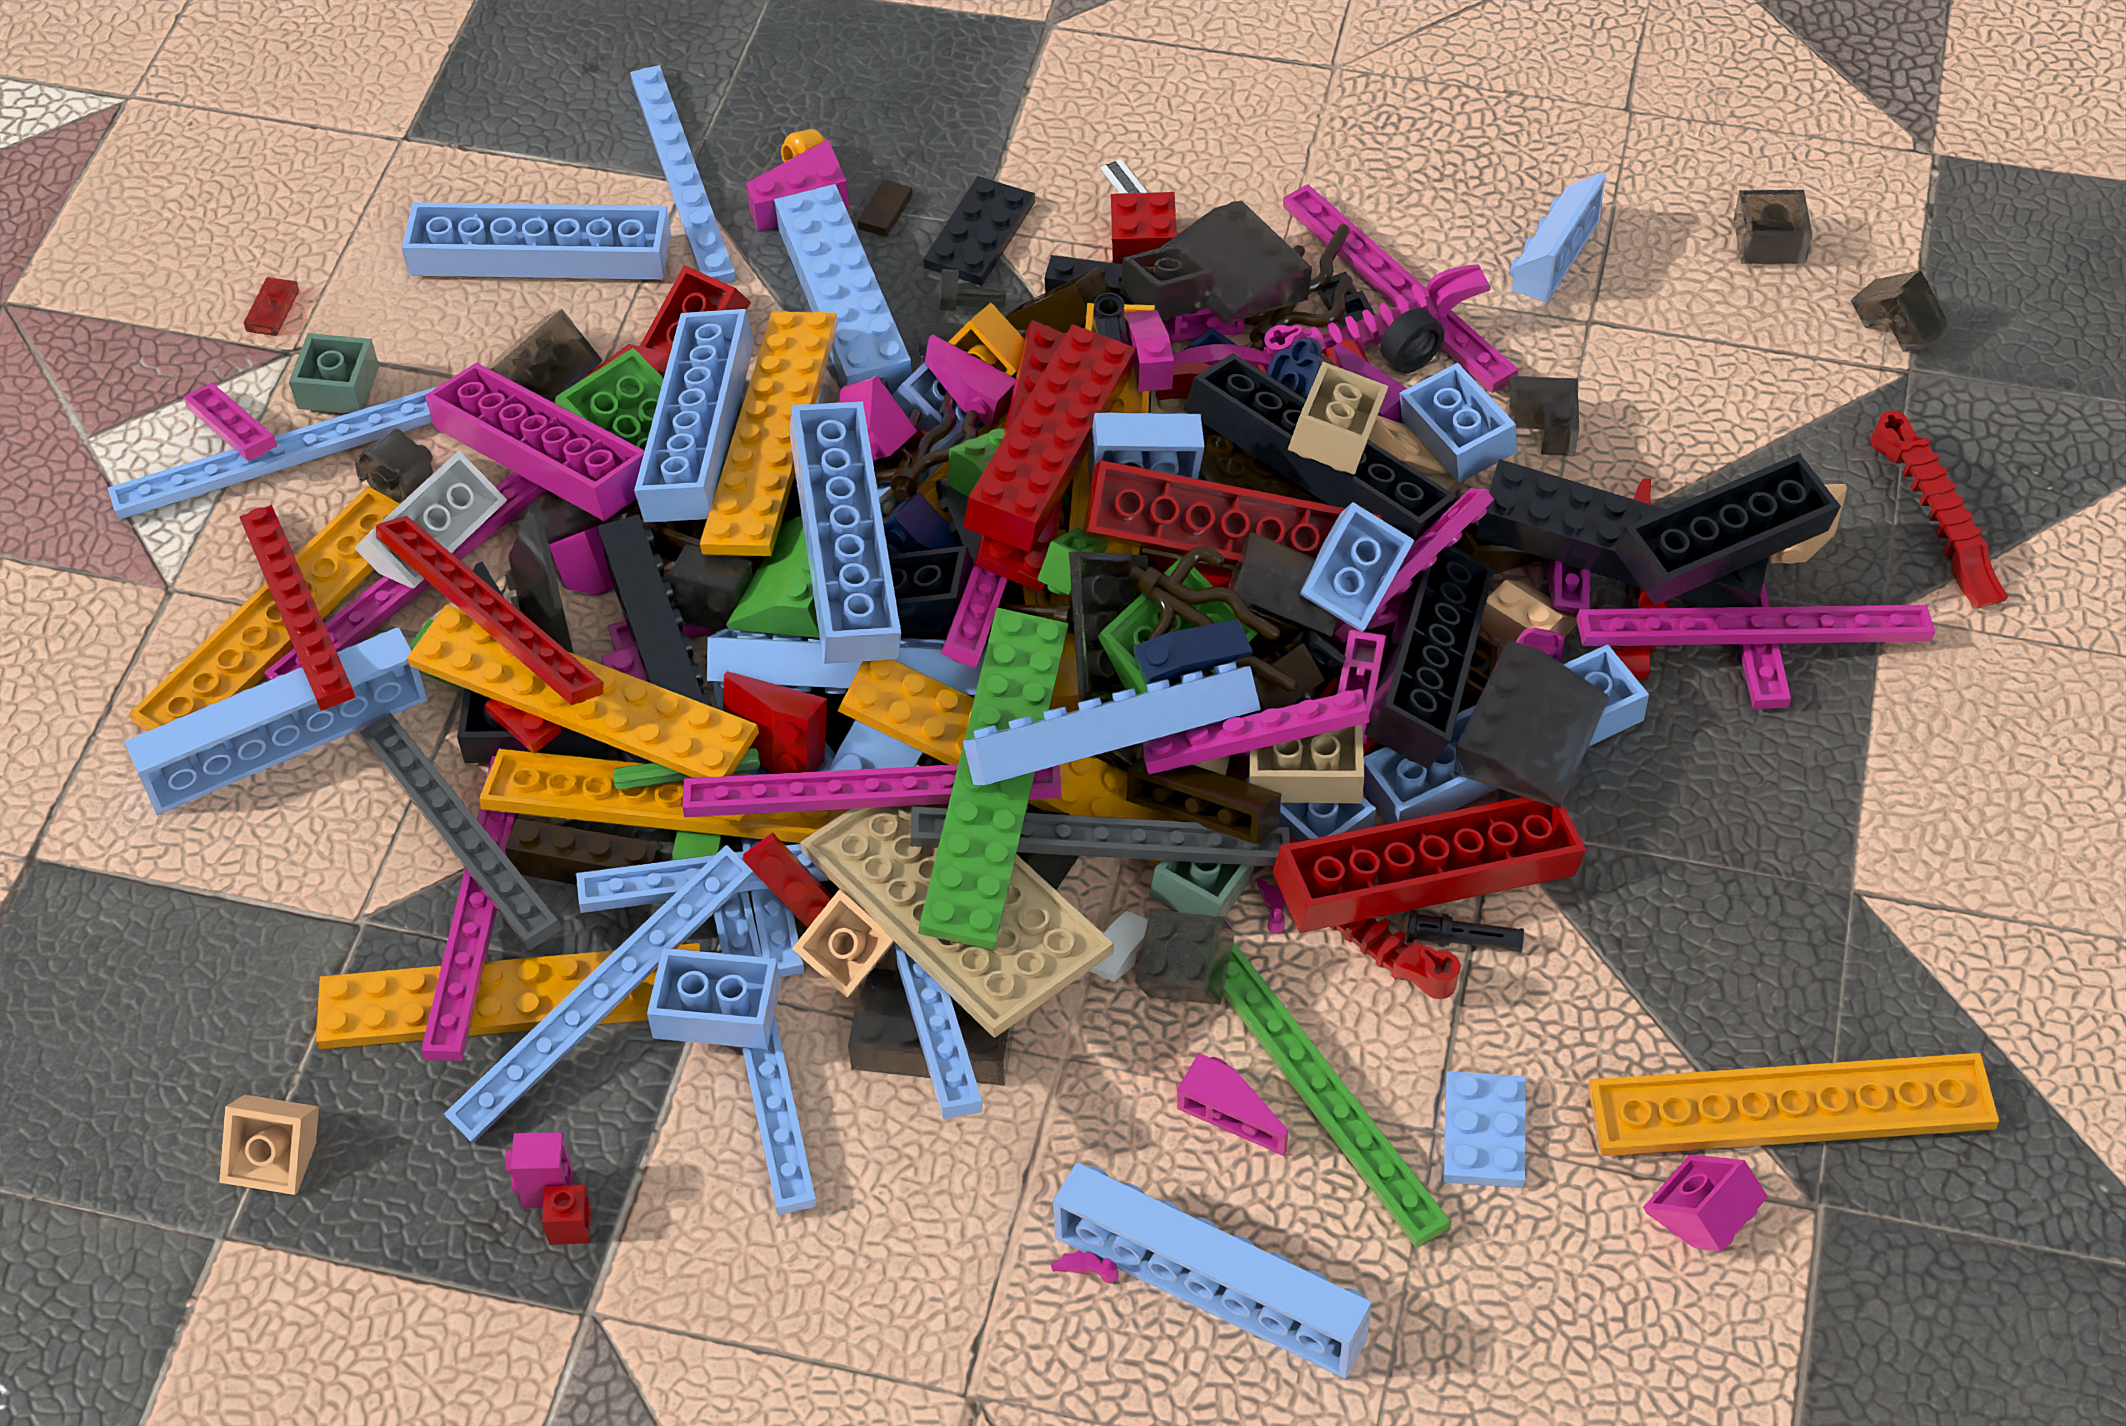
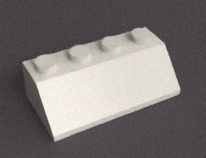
[354,450,507,589]

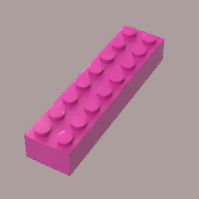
[425,362,645,521]

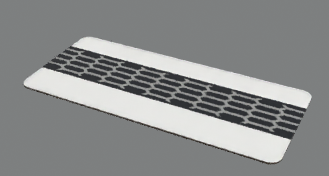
[1100,159,1147,193]

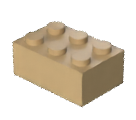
[1288,362,1389,475]
[1249,724,1364,803]

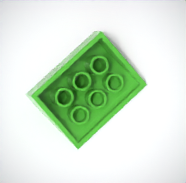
[555,348,664,507]
[726,515,820,638]
[1098,556,1258,694]

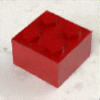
[1111,192,1177,266]

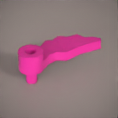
[1257,880,1286,933]
[1051,1250,1119,1283]

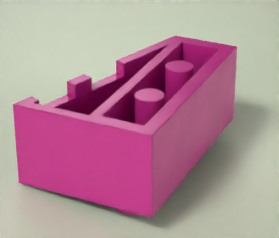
[746,139,849,232]

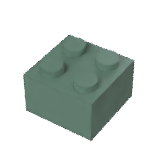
[289,333,379,413]
[1149,860,1255,931]

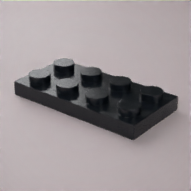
[923,176,1035,286]

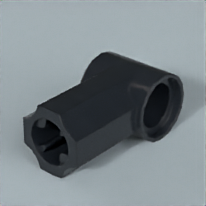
[1093,292,1129,345]

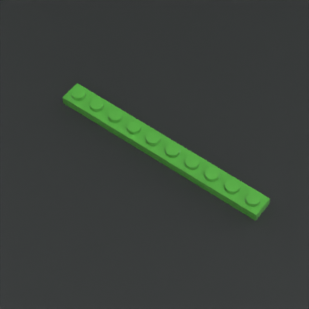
[1195,933,1450,1248]

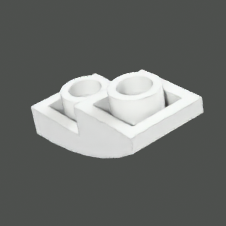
[1089,911,1158,982]

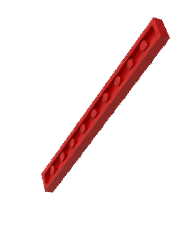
[239,505,356,711]
[376,516,604,705]

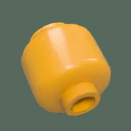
[781,129,827,163]

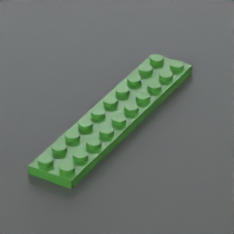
[918,608,1069,950]

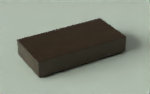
[857,179,913,237]

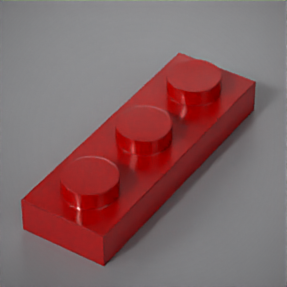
[743,832,834,928]

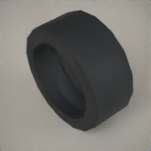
[1380,308,1445,374]

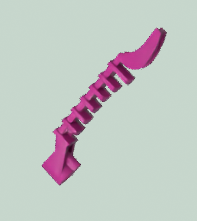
[1265,264,1491,358]

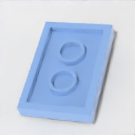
[1443,1071,1526,1188]

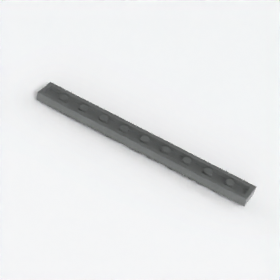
[359,713,562,950]
[910,807,1290,866]

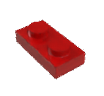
[485,699,562,754]

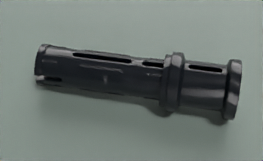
[1406,910,1524,953]

